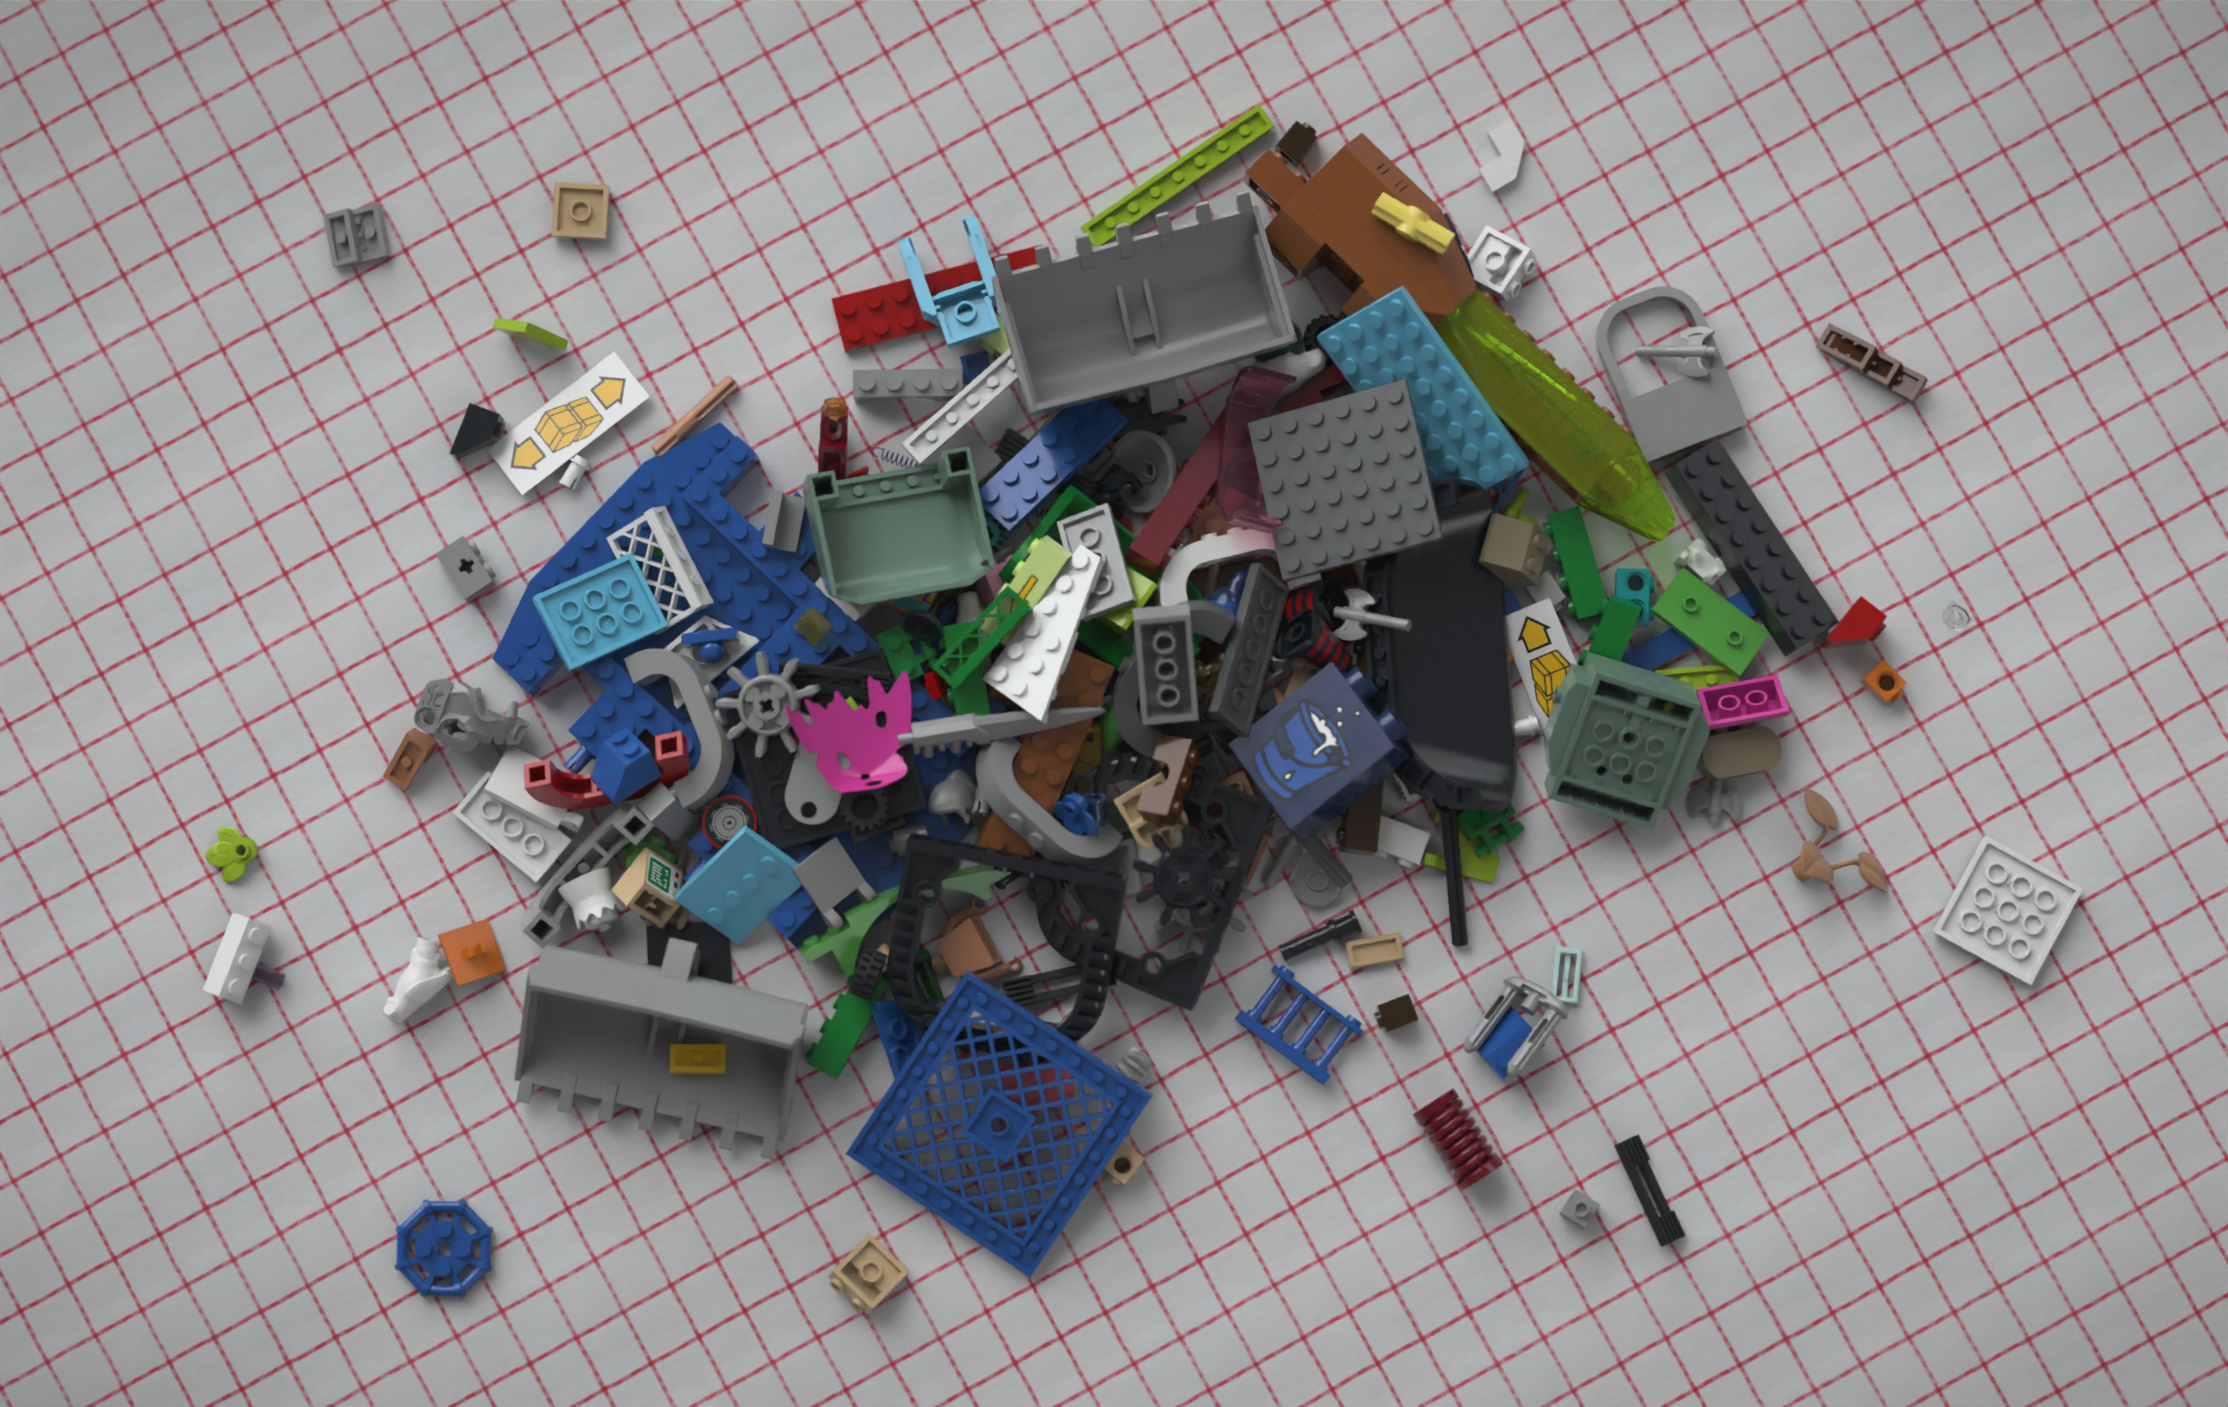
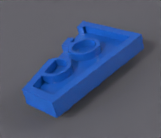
[869,1001,922,1079]

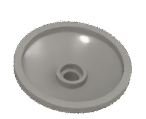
[1108,430,1177,512]

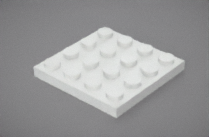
[1932,835,2083,986]

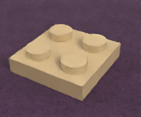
[551,182,610,240]

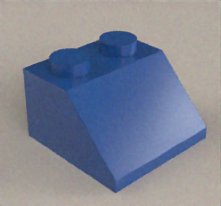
[590,728,662,805]
[1465,1006,1545,1081]

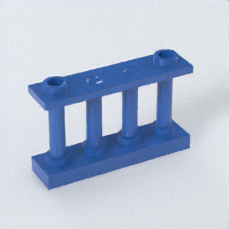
[1235,965,1363,1086]

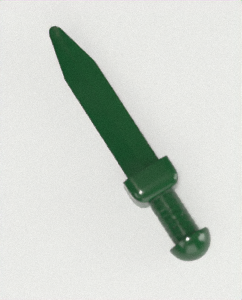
[917,942,946,1003]

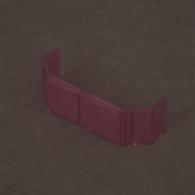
[1216,365,1297,534]

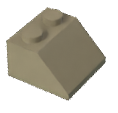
[1479,513,1550,588]

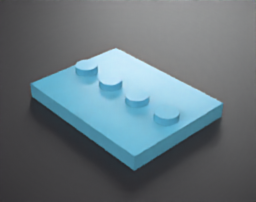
[532,553,668,672]
[674,826,802,945]

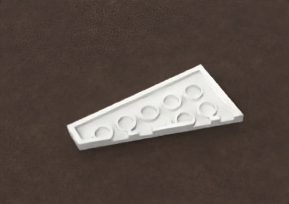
[983,544,1105,724]

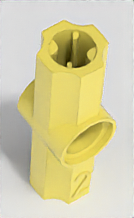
[1371,192,1455,256]

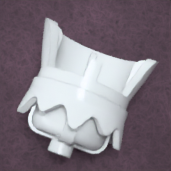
[558,867,624,933]

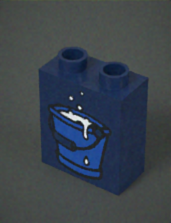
[1228,662,1410,839]

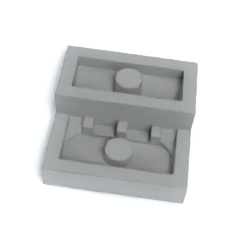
[323,203,391,268]

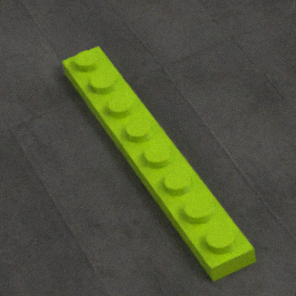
[1081,104,1275,248]

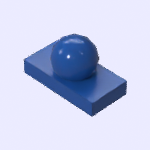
[681,627,739,664]

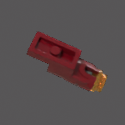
[818,397,848,481]

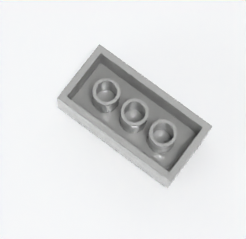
[1132,604,1198,725]

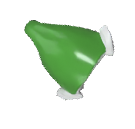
[1098,695,1141,755]

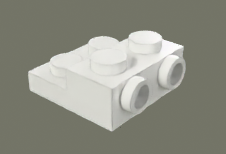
[1467,226,1536,302]

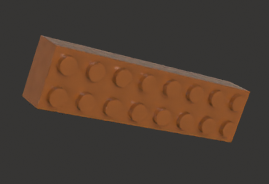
[974,649,1115,856]

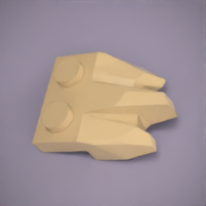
[1114,772,1188,852]

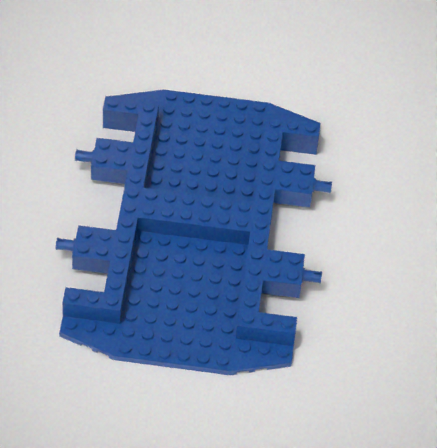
[493,422,1021,951]

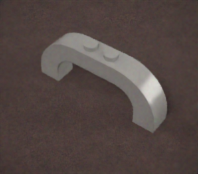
[624,649,734,810]
[976,736,1123,867]
[521,804,654,949]

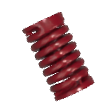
[1413,1088,1503,1191]

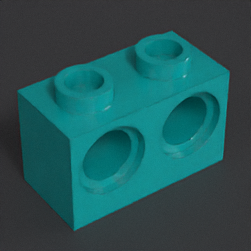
[1614,568,1655,627]

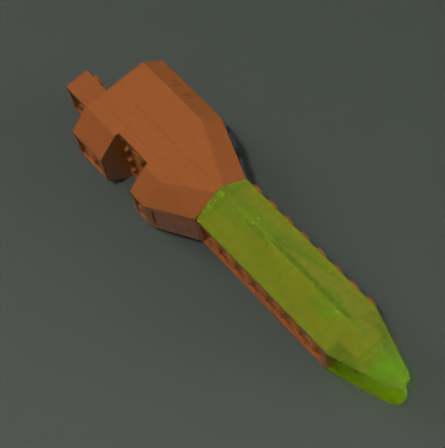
[1245,133,1676,542]

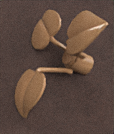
[1792,789,1888,893]

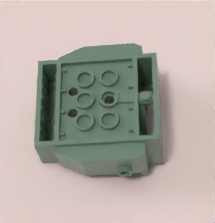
[1544,652,1709,830]

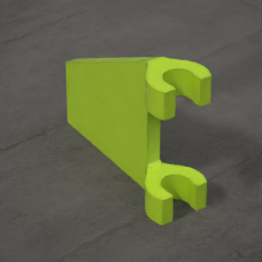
[1420,810,1500,884]

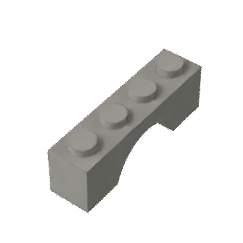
[853,369,964,402]

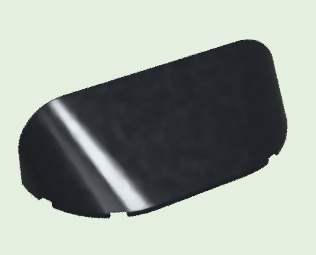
[1362,477,1517,811]

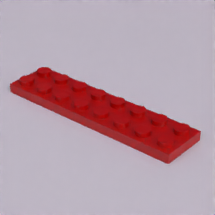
[831,244,1042,352]

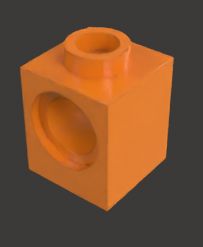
[1860,660,1907,704]

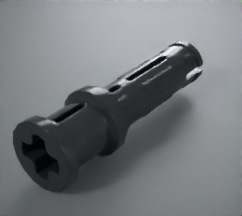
[1278,909,1363,962]

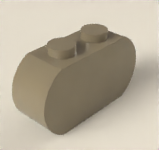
[1696,723,1782,782]

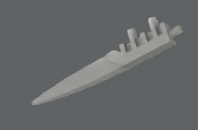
[898,707,1105,758]

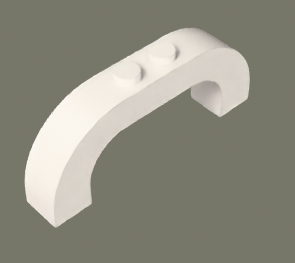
[1155,526,1321,607]

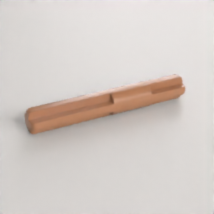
[651,376,739,457]

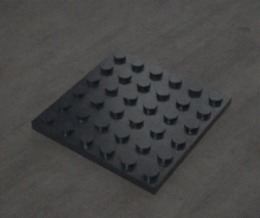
[722,648,928,850]

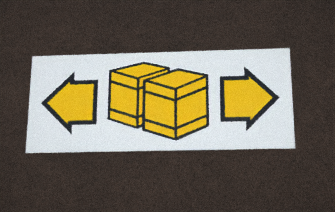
[487,352,650,495]
[1506,598,1577,732]

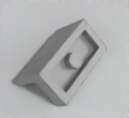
[762,489,806,553]

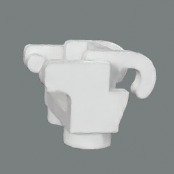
[1673,539,1727,587]

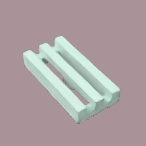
[1550,946,1583,1005]

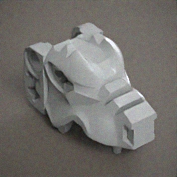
[414,679,529,752]

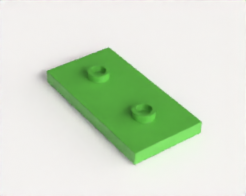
[1650,568,1771,678]

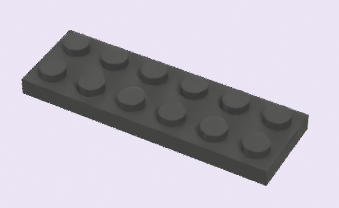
[1209,563,1290,737]

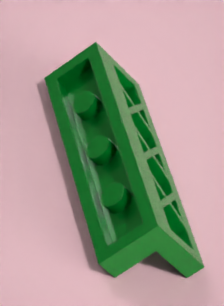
[932,585,1032,690]

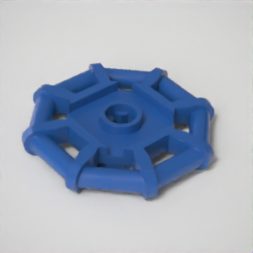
[394,1199,494,1298]

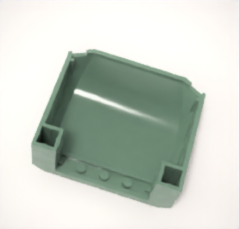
[802,446,995,605]

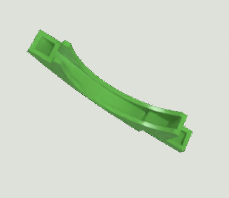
[799,864,1011,978]

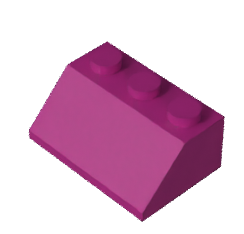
[1696,675,1790,731]

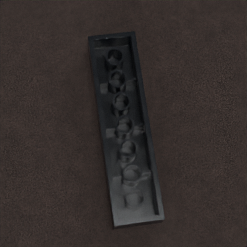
[1665,439,1839,657]

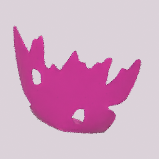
[785,671,912,792]

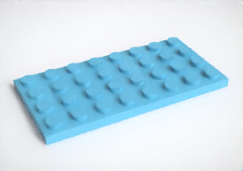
[1317,286,1530,490]

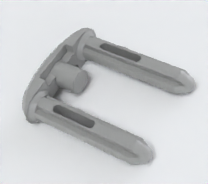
[1464,977,1568,1077]

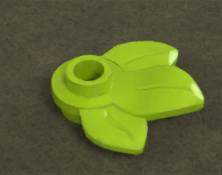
[205,827,258,882]

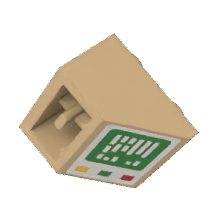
[611,847,683,928]

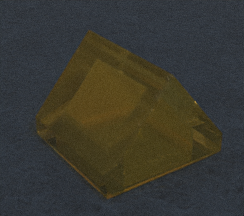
[794,607,833,646]

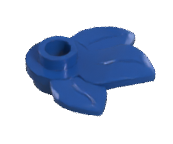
[1054,793,1099,838]

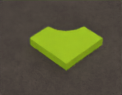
[492,318,569,350]

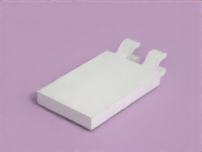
[483,745,591,833]

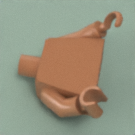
[931,896,1022,982]

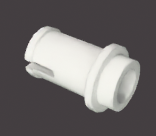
[559,454,590,491]
[1514,715,1540,738]

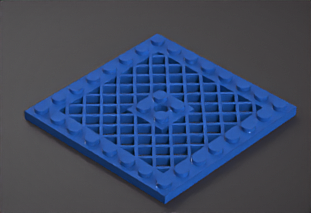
[846,970,1153,1277]

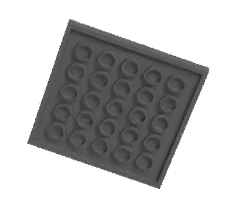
[1247,379,1444,582]

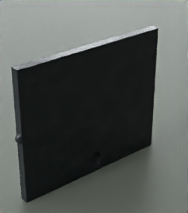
[646,922,732,984]

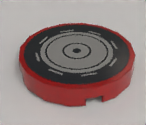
[702,795,758,849]

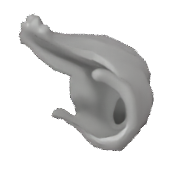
[927,769,986,832]

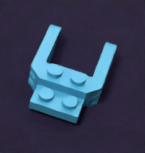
[898,216,1001,348]

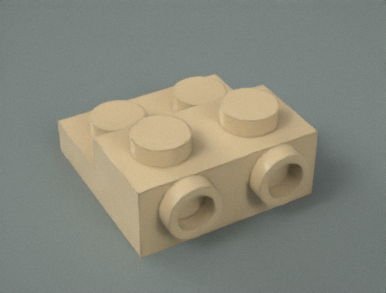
[828,1233,909,1315]

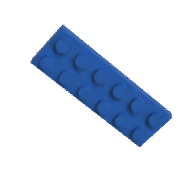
[979,399,1129,535]

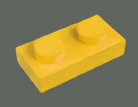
[670,1044,726,1074]

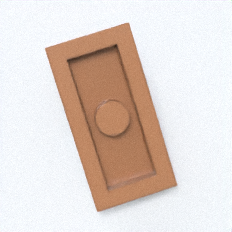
[383,728,438,791]

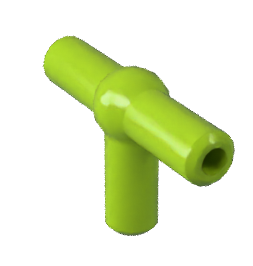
[1505,488,1538,526]

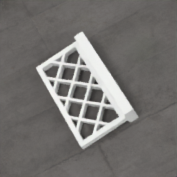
[606,506,714,635]

